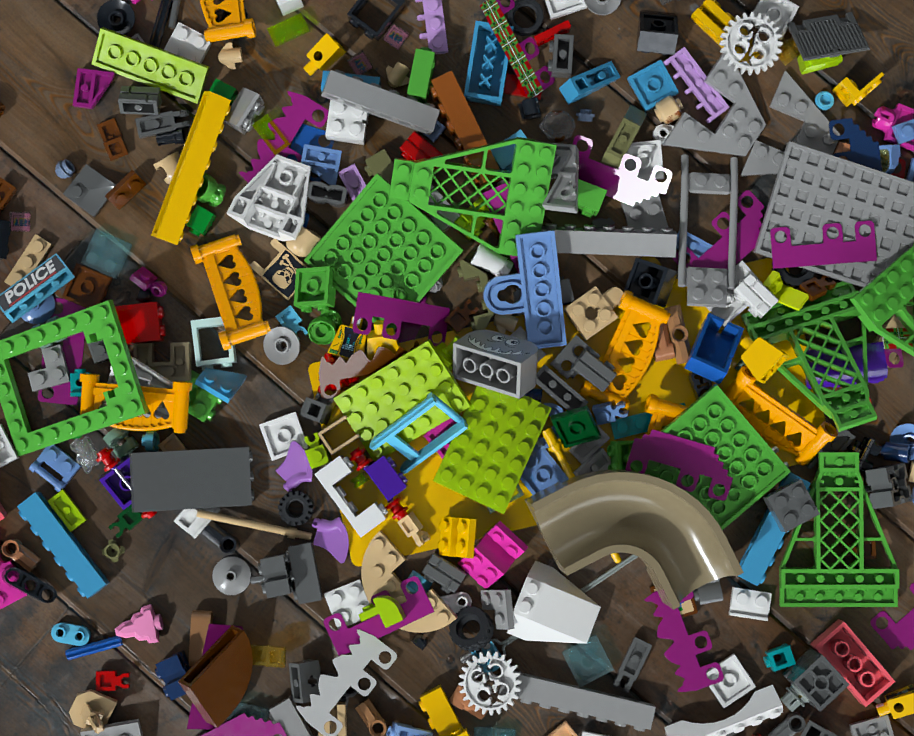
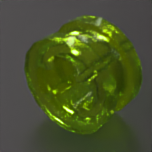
[350,472,370,489]

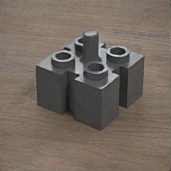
[864,462,913,509]
[250,553,294,598]

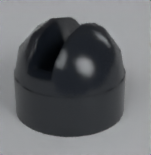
[136,288,151,303]
[411,633,428,651]

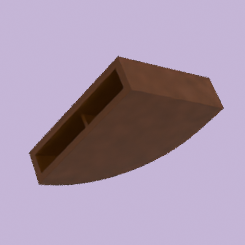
[178,625,253,728]

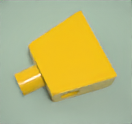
[303,33,347,76]
[366,320,400,360]
[740,336,789,383]

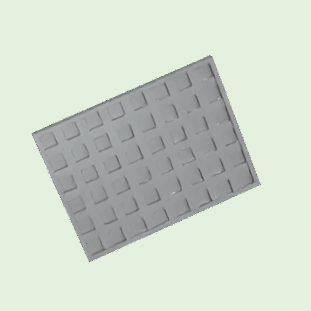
[754,141,914,288]

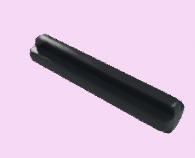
[149,0,173,48]

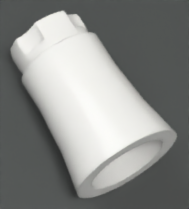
[470,243,514,276]

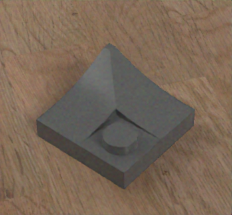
[63,164,116,218]

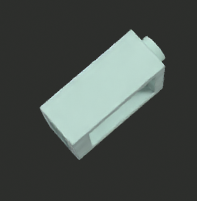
[191,317,237,370]

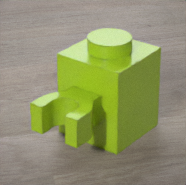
[304,432,333,469]

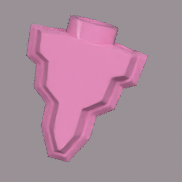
[115,604,163,643]

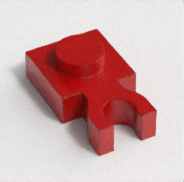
[96,670,130,691]

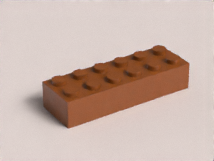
[429,70,502,189]

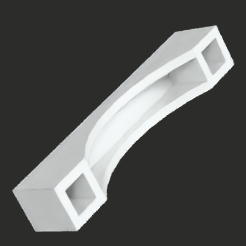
[664,685,783,736]

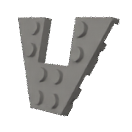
[662,53,766,157]
[740,71,840,177]
[497,142,579,213]

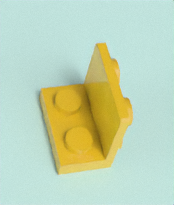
[832,72,885,107]

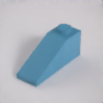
[559,61,620,105]

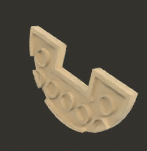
[361,530,458,633]

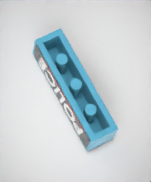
[0,253,75,323]

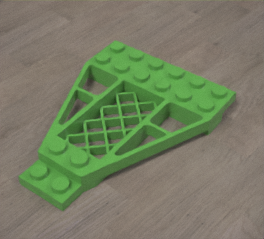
[389,137,557,256]
[850,244,914,357]
[741,281,877,432]
[779,452,899,607]

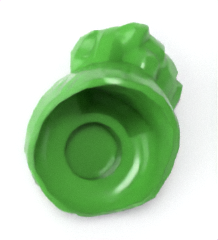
[196,173,226,207]
[308,309,343,344]

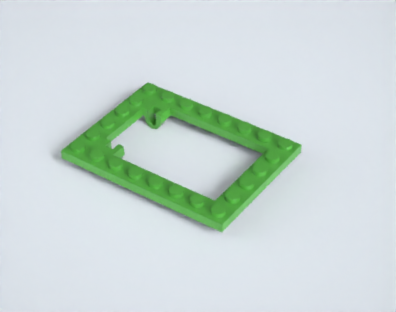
[0,300,149,457]

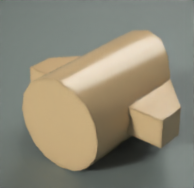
[218,42,243,69]
[386,62,410,88]
[493,314,519,334]

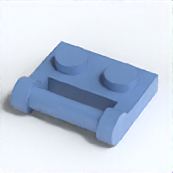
[29,445,82,492]

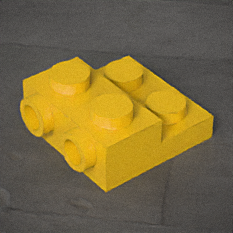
[437,517,476,558]

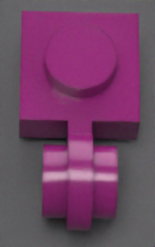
[130,266,167,297]

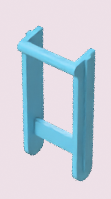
[369,392,468,474]

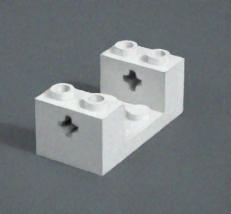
[315,456,388,537]

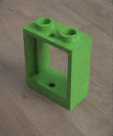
[407,47,435,104]

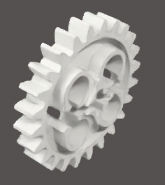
[719,12,783,75]
[458,650,522,715]

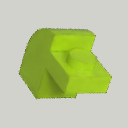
[358,595,406,628]

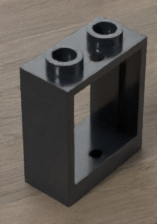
[347,0,406,41]

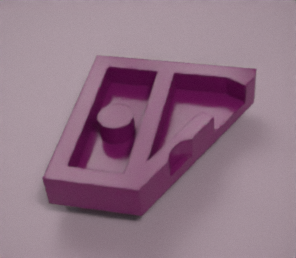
[73,68,115,109]

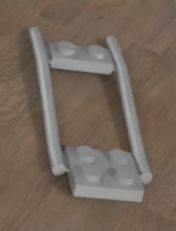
[678,154,738,308]

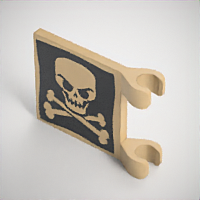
[250,238,308,300]

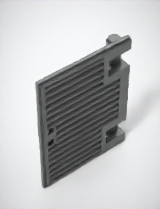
[787,12,870,61]

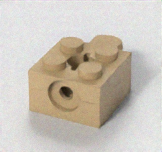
[563,286,623,341]

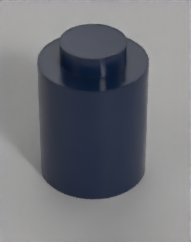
[881,441,911,463]

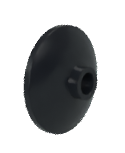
[97,0,135,35]

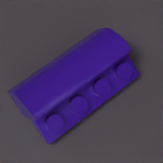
[805,342,888,389]

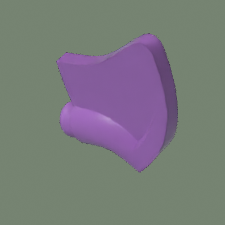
[276,440,312,492]
[312,517,349,563]

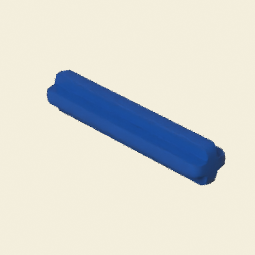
[65,636,123,660]

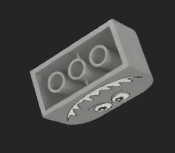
[453,330,538,399]

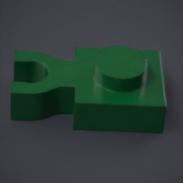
[109,504,143,538]

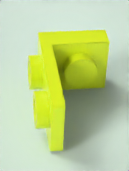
[763,270,809,311]

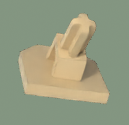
[69,689,118,734]

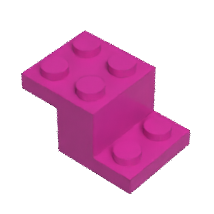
[457,521,528,590]

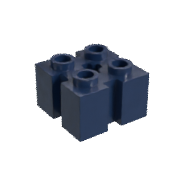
[155,650,190,701]

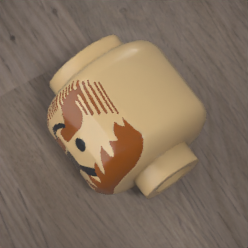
[654,95,684,124]

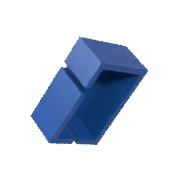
[684,313,744,384]

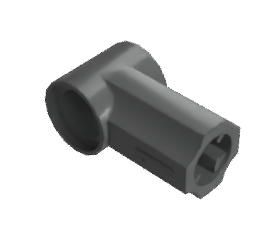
[767,712,805,736]

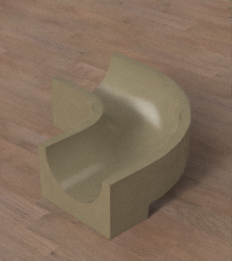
[524,470,744,610]

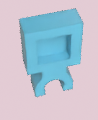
[275,305,308,340]

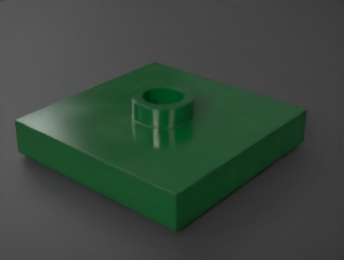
[551,405,601,448]

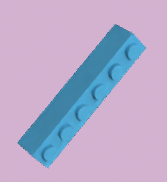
[738,472,811,586]
[17,492,110,599]

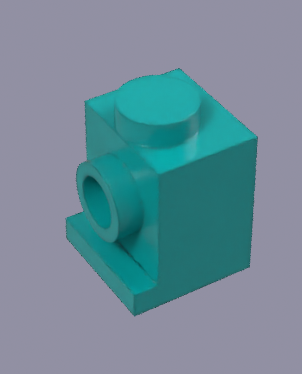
[70,369,86,397]
[763,643,796,672]

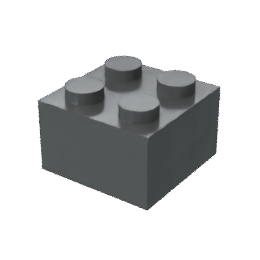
[763,479,820,533]

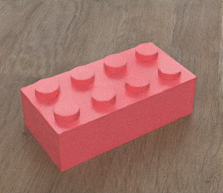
[810,619,895,707]

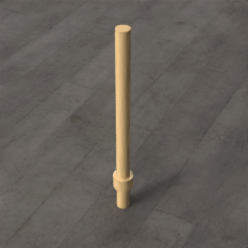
[196,509,312,540]

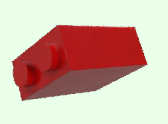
[115,302,166,345]

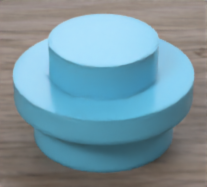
[815,91,834,110]

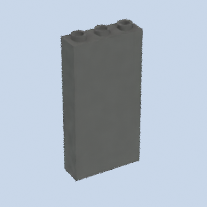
[129,447,255,512]

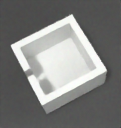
[325,99,369,145]

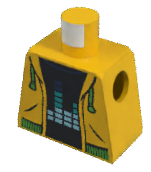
[328,316,367,360]
[875,684,914,719]

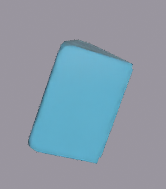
[406,570,432,594]

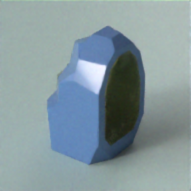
[879,145,901,175]

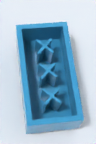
[464,21,514,106]

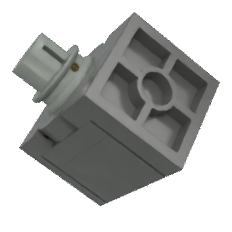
[780,648,850,712]

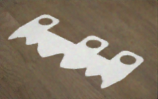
[296,630,397,736]

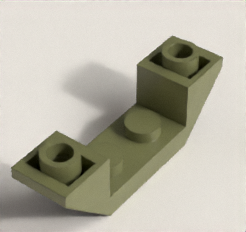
[600,105,647,170]
[457,260,495,331]

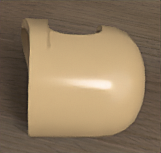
[153,152,180,185]
[286,226,322,257]

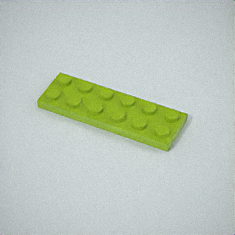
[92,27,210,104]

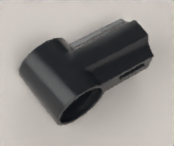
[202,520,240,553]

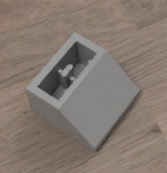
[224,87,265,135]

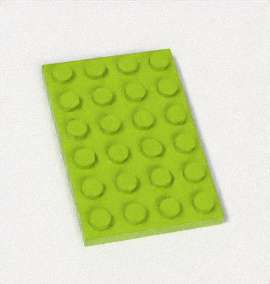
[333,339,472,462]
[433,386,552,514]

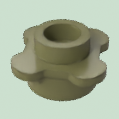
[102,539,125,562]

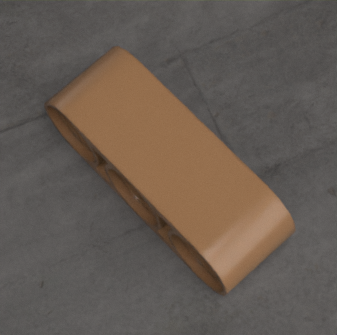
[189,610,213,667]

